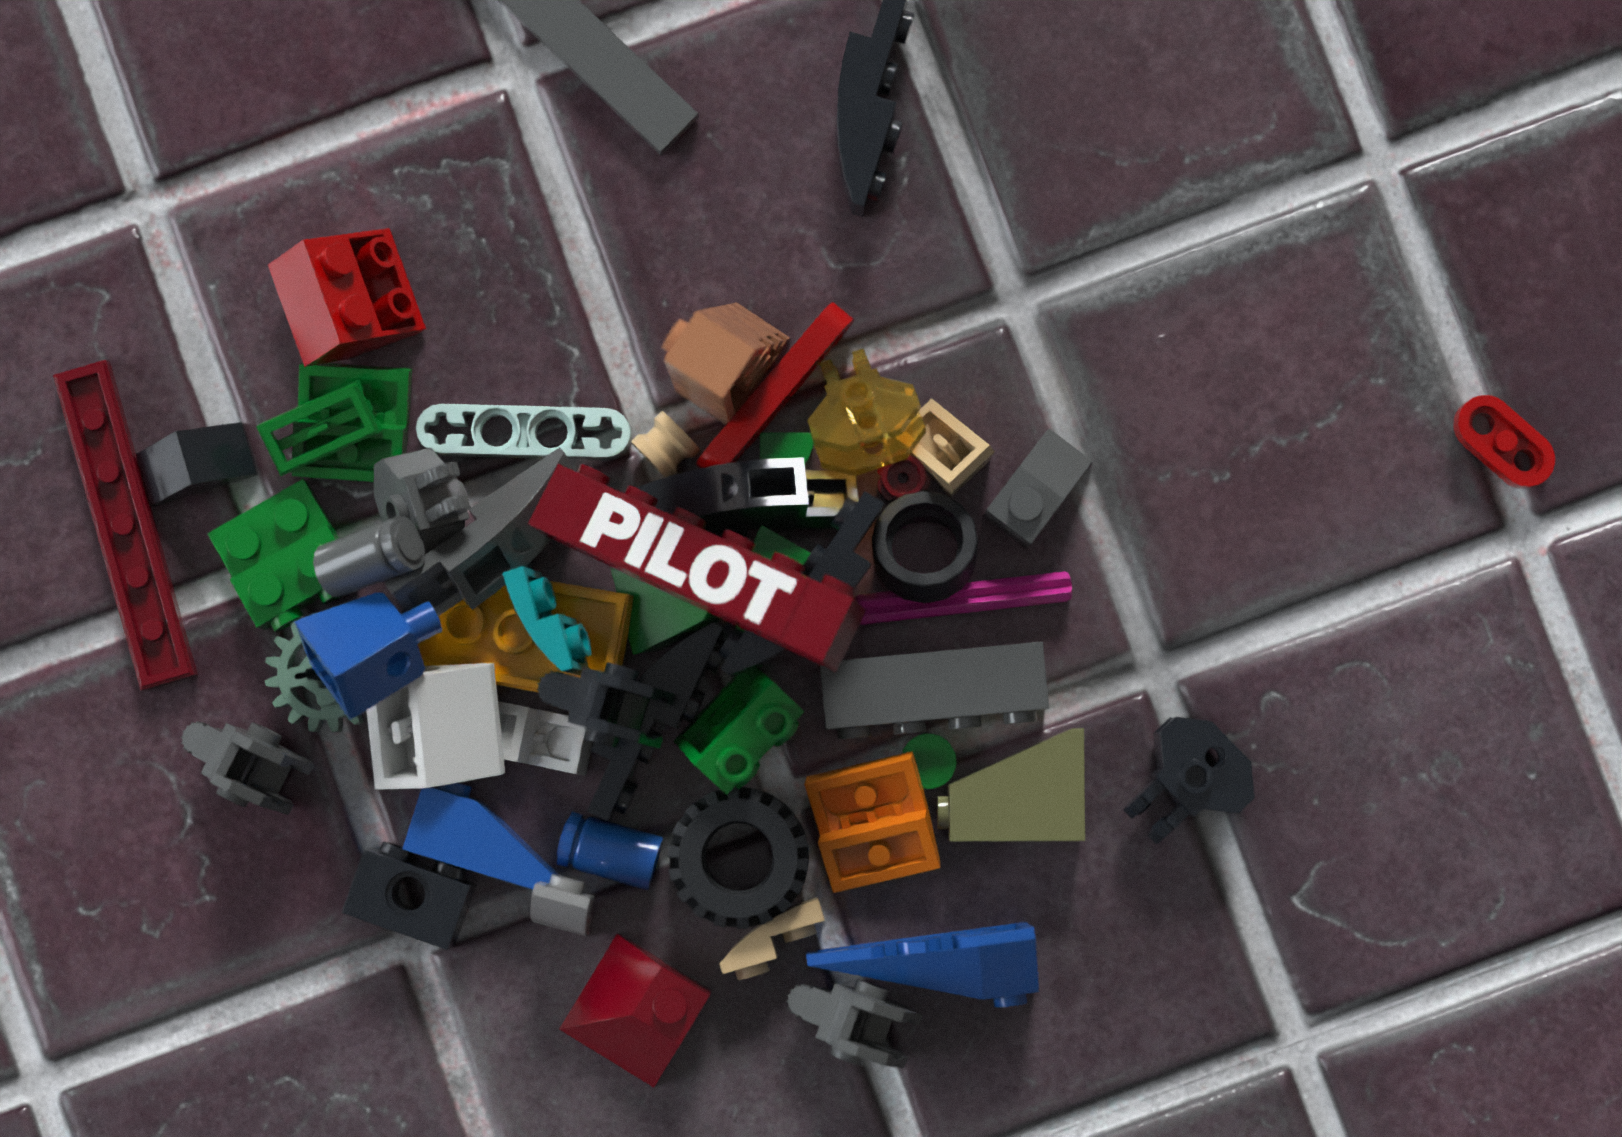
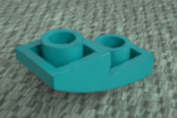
[502,566,591,675]

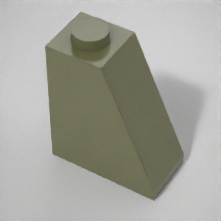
[937,728,1085,841]

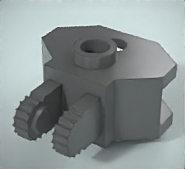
[374,448,471,554]
[181,721,314,815]
[786,979,923,1068]

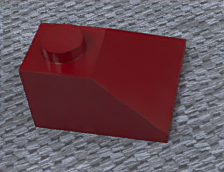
[559,933,712,1087]

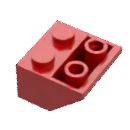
[268,228,426,367]

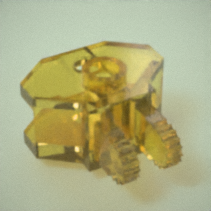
[807,348,926,476]

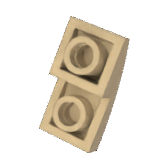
[720,897,825,980]

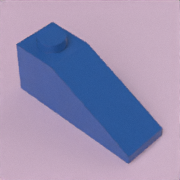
[402,782,561,889]

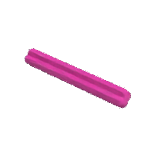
[855,571,1072,625]

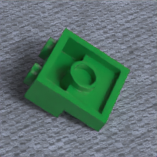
[207,479,339,633]
[673,667,804,795]

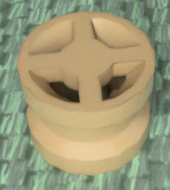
[631,411,700,477]

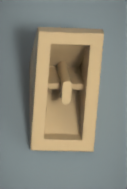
[892,399,995,498]

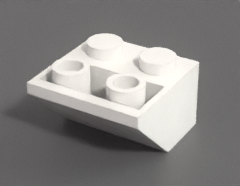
[367,663,505,790]

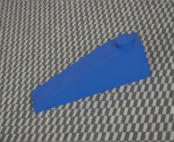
[806,922,1039,1007]

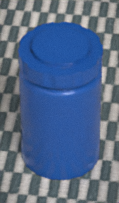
[557,811,664,890]

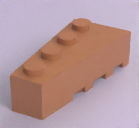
[662,302,790,425]

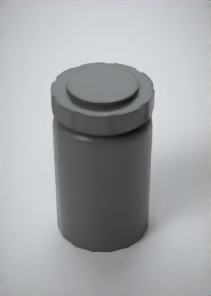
[313,516,425,598]

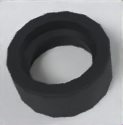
[872,491,978,603]

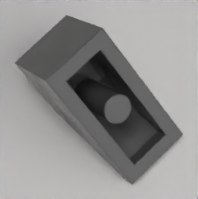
[983,429,1093,549]

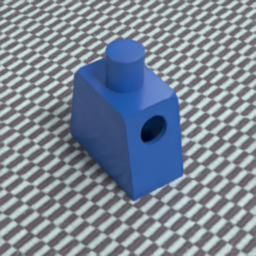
[295,592,443,720]

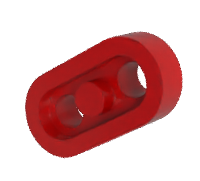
[1453,395,1555,489]

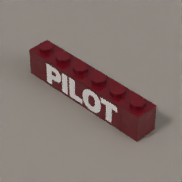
[528,464,866,672]

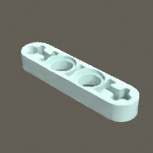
[416,404,632,460]

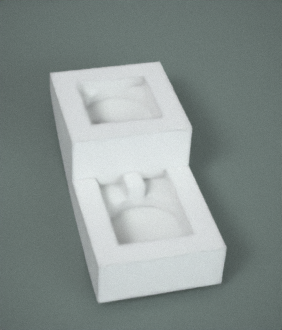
[498,701,593,776]

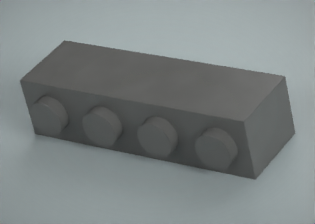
[820,642,1049,740]

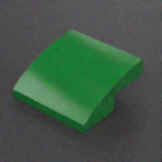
[292,362,412,482]

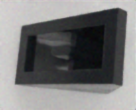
[136,422,258,507]

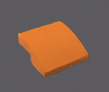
[804,751,941,893]

